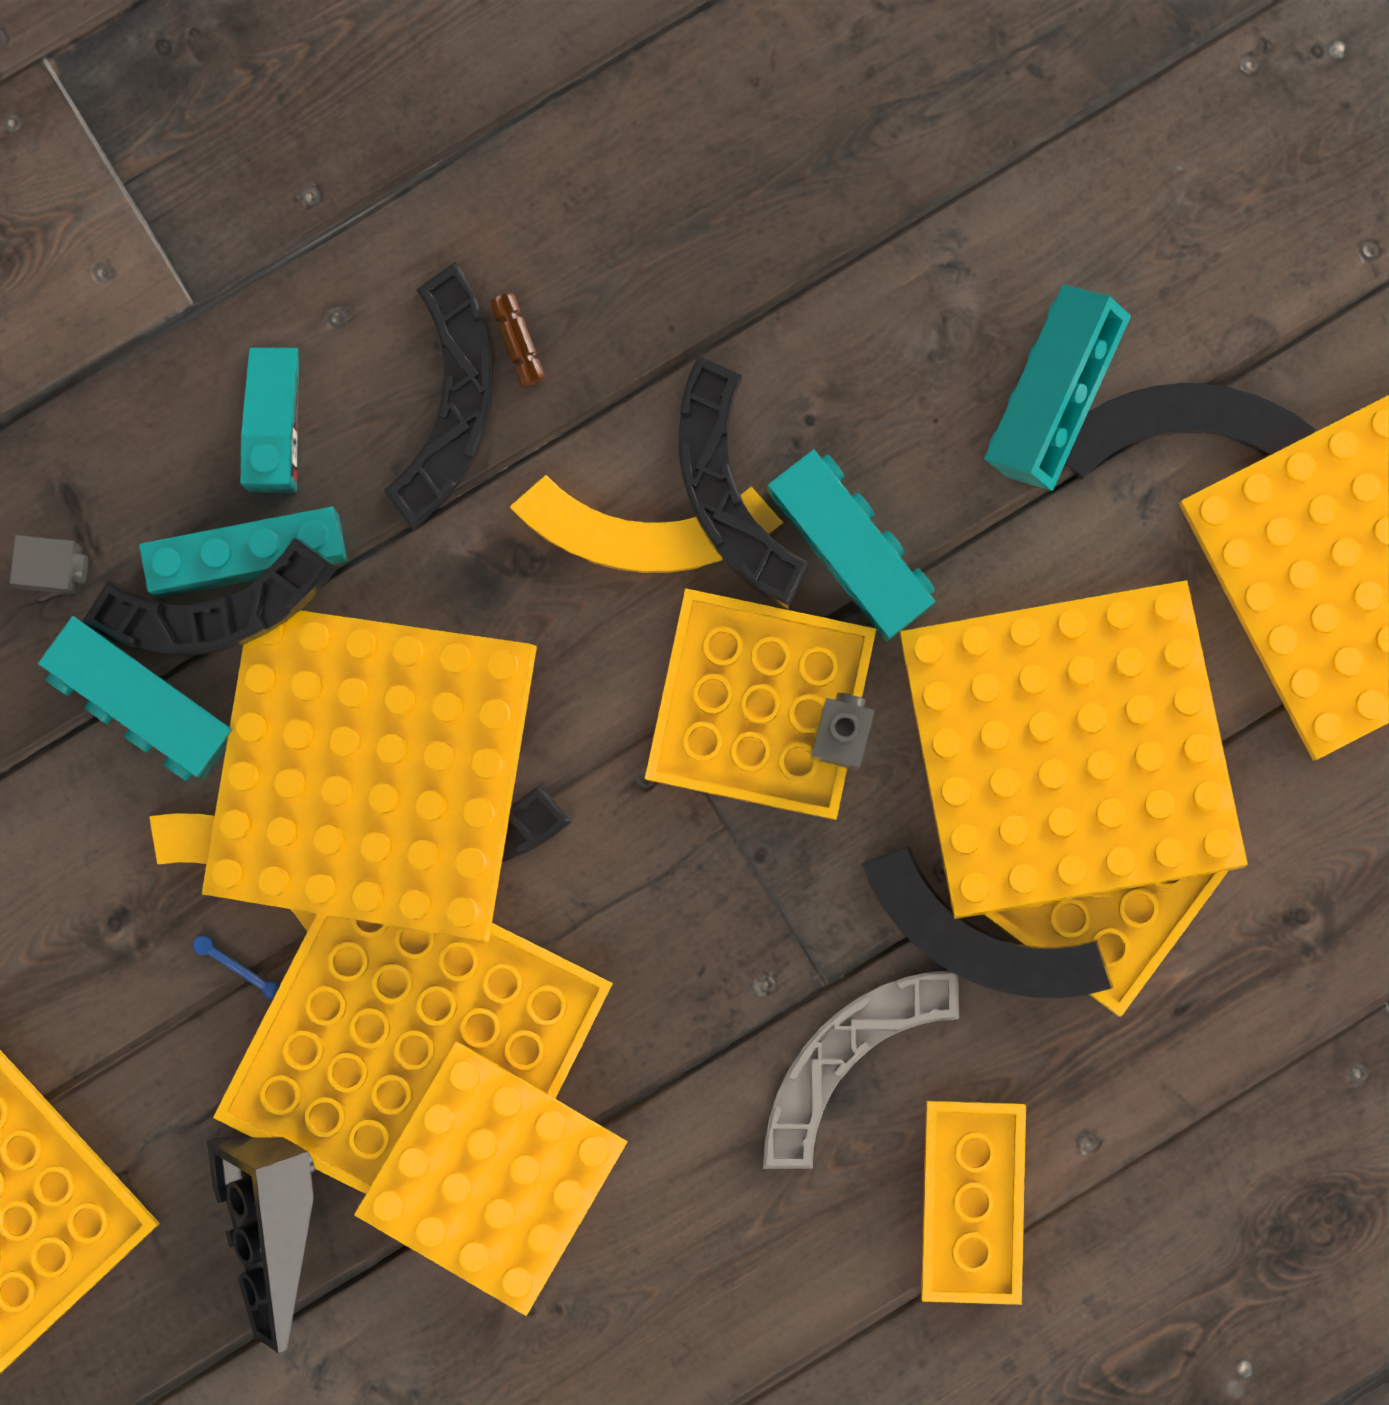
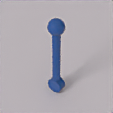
[193,936,280,1001]

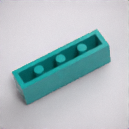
[984,285,1131,491]
[767,449,935,643]
[139,506,348,599]
[38,616,232,781]

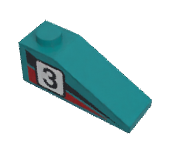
[240,348,299,493]

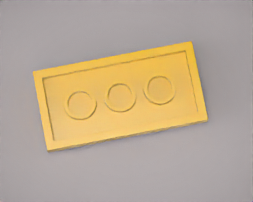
[921,1101,1026,1305]

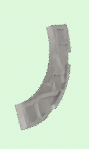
[763,970,959,1169]

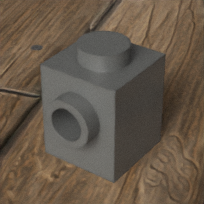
[810,693,875,771]

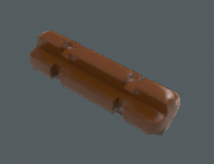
[490,293,545,387]

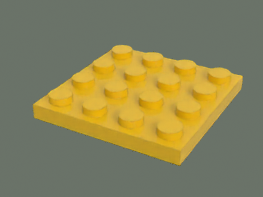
[645,588,876,820]
[982,871,1228,1017]
[354,1041,627,1316]

